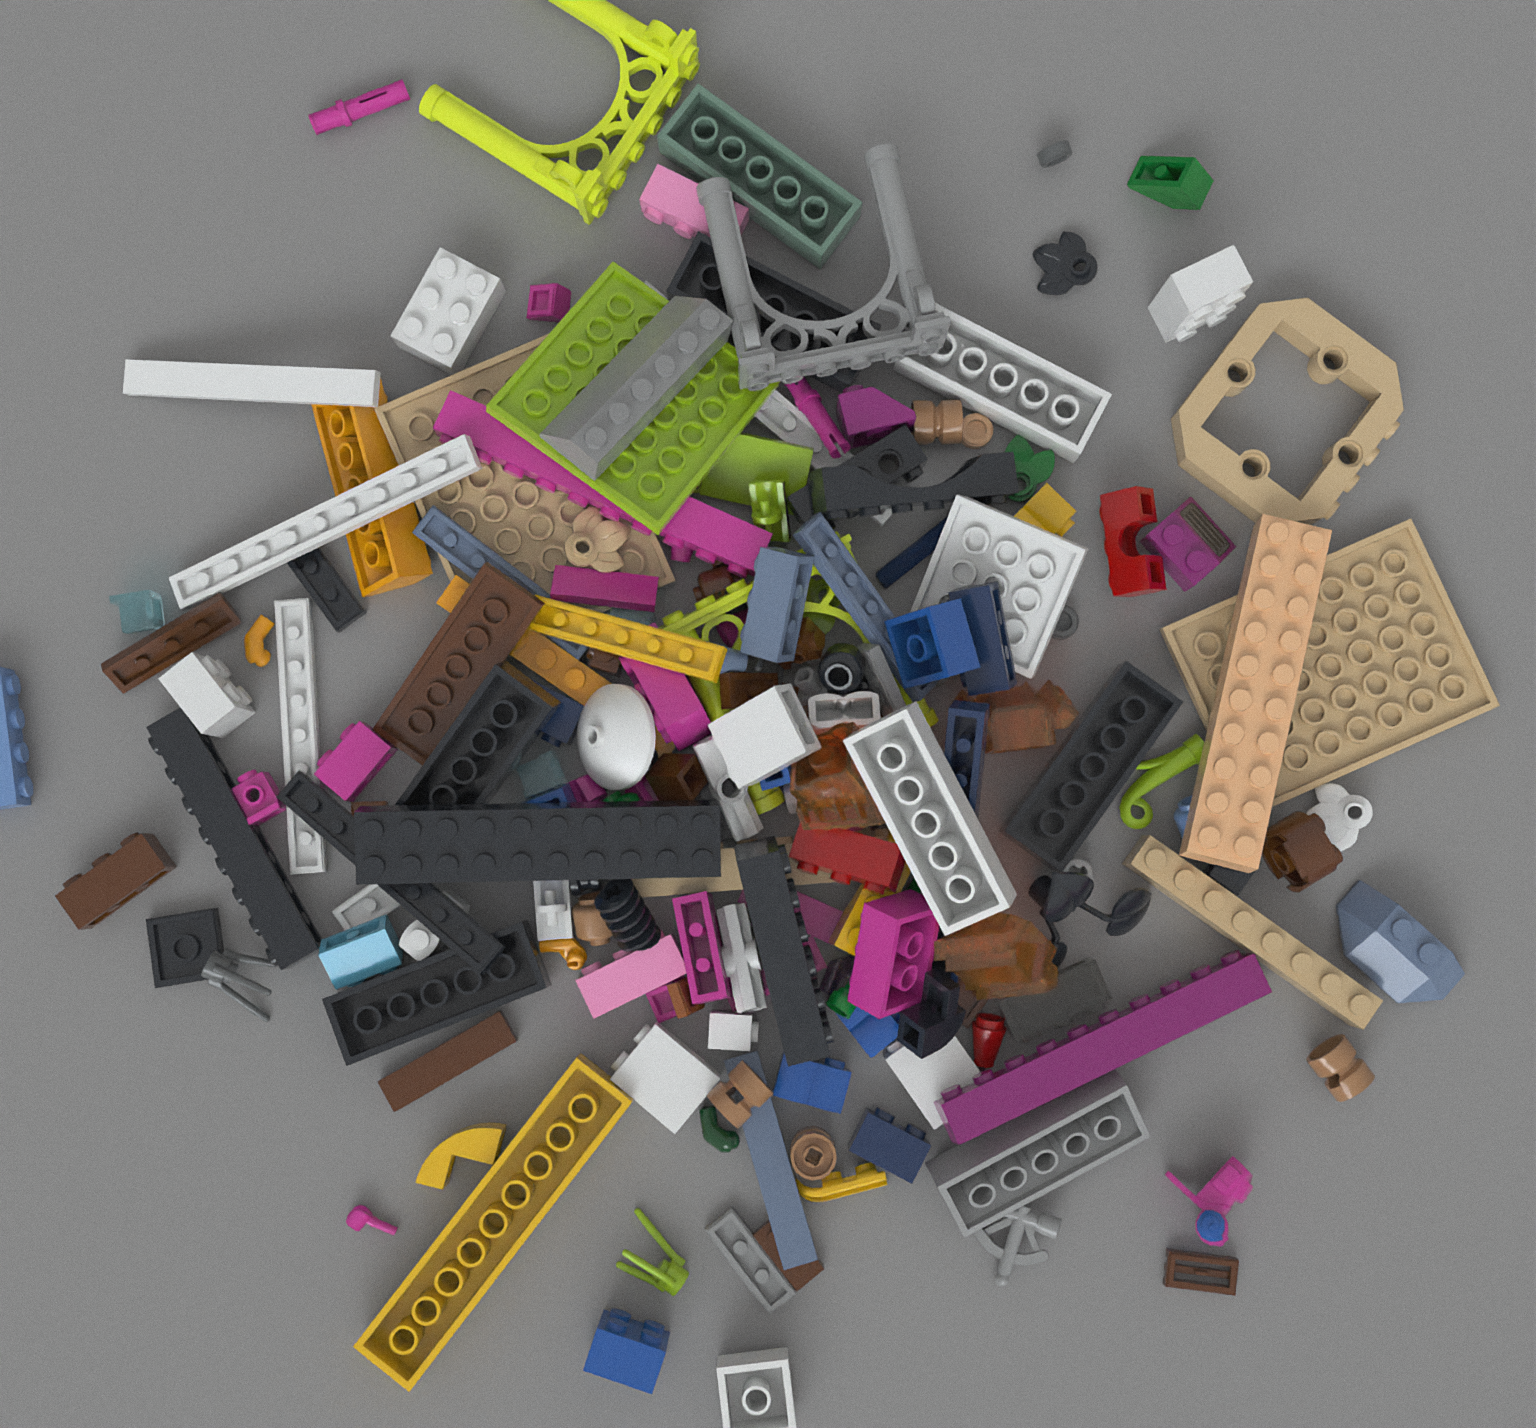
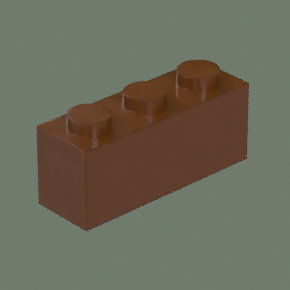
[55,832,177,930]

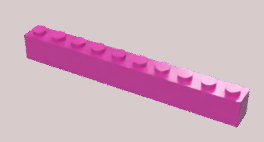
[433,390,773,578]

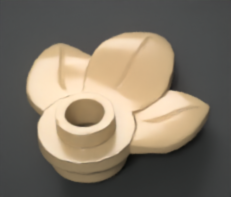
[564,506,629,573]

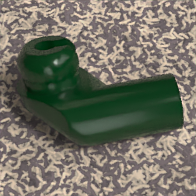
[699,1105,740,1153]

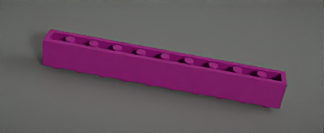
[934,950,1272,1145]

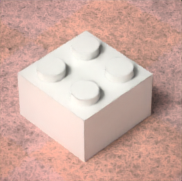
[158,652,256,738]
[716,1347,797,1428]

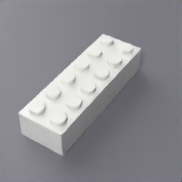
[893,303,1112,463]
[843,701,1017,936]

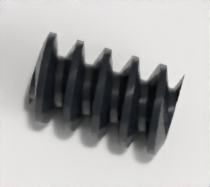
[594,879,661,952]

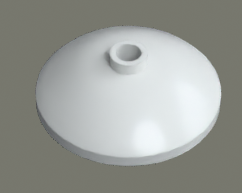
[577,684,656,790]

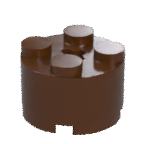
[1262,811,1343,893]

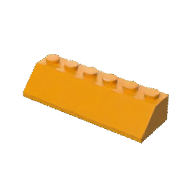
[311,378,433,597]

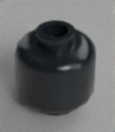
[818,643,866,694]

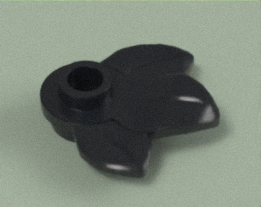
[1032,231,1098,295]

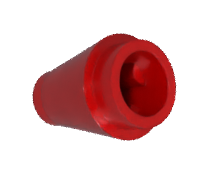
[972,1013,1007,1068]

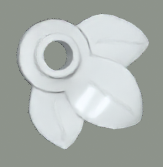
[1306,783,1373,851]

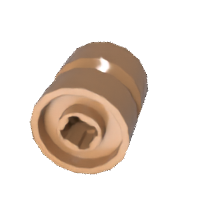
[911,399,963,445]
[1306,1034,1375,1102]
[706,1060,774,1129]
[790,1126,837,1181]

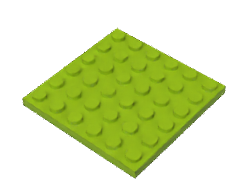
[486,261,780,535]

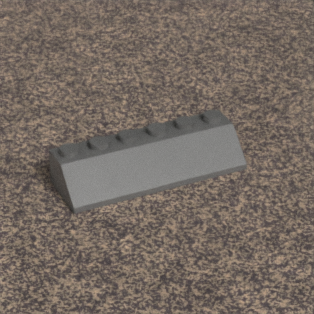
[540,296,734,481]
[925,1069,1150,1238]

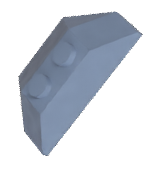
[1335,880,1465,1003]

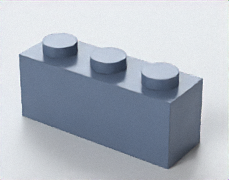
[740,547,815,663]

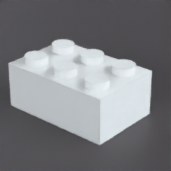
[1148,245,1253,343]
[391,247,506,375]

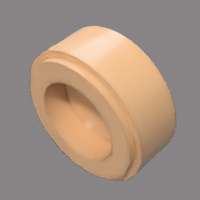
[962,413,993,449]

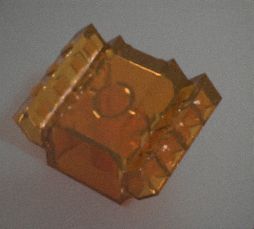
[950,679,1080,755]
[789,722,885,830]
[934,912,1058,1000]

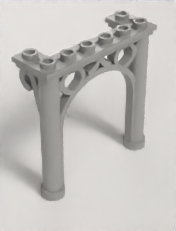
[696,144,951,391]

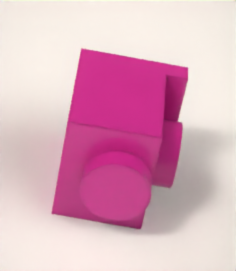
[232,769,286,825]

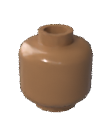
[572,892,612,946]

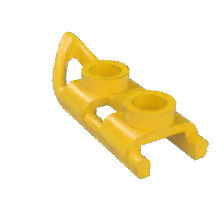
[795,1162,888,1202]

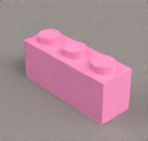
[639,164,749,239]
[575,930,686,1019]

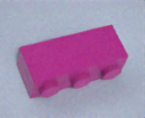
[672,891,732,1004]

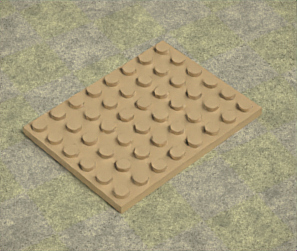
[374,334,676,637]
[1159,518,1500,807]

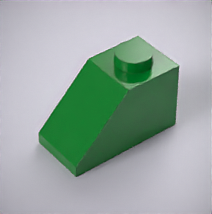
[1127,156,1214,210]

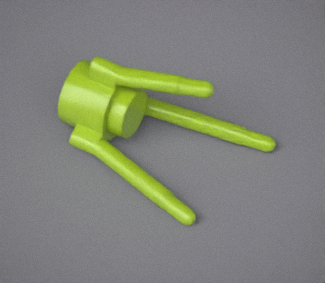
[616,1208,689,1296]

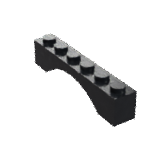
[809,452,1019,520]

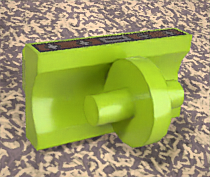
[749,479,792,542]

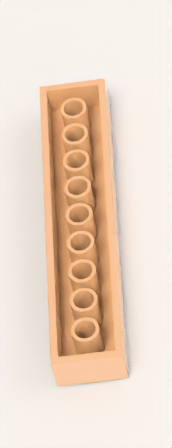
[1179,514,1332,873]

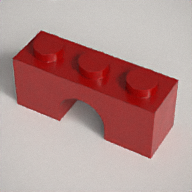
[1099,486,1167,598]

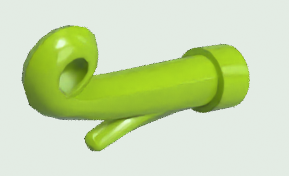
[1119,734,1204,829]

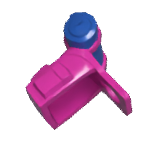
[1165,1156,1253,1247]

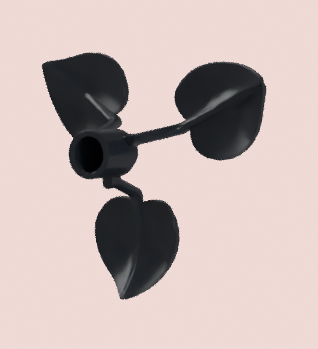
[1017,872,1152,985]

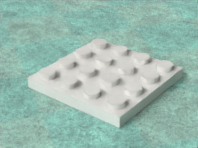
[910,494,1089,679]

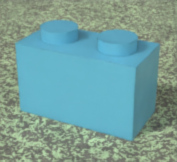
[318,914,403,990]

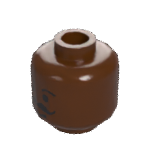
[692,565,740,609]

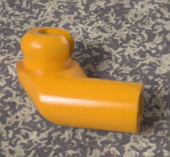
[244,614,275,667]
[539,937,587,970]

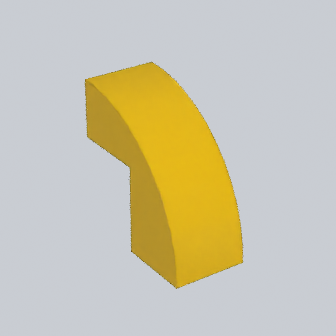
[415,1122,507,1190]

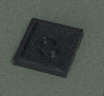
[146,908,224,988]

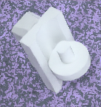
[533,880,574,941]

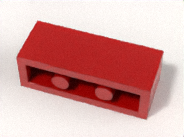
[788,817,906,895]

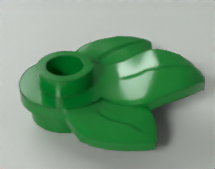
[1005,435,1055,502]

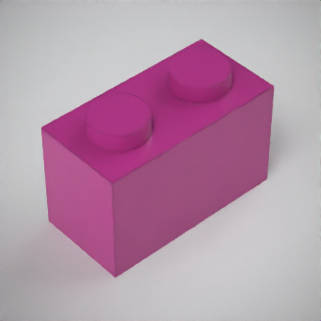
[314,721,398,802]

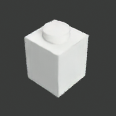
[708,1010,759,1051]

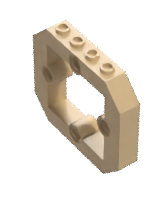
[1171,297,1404,525]

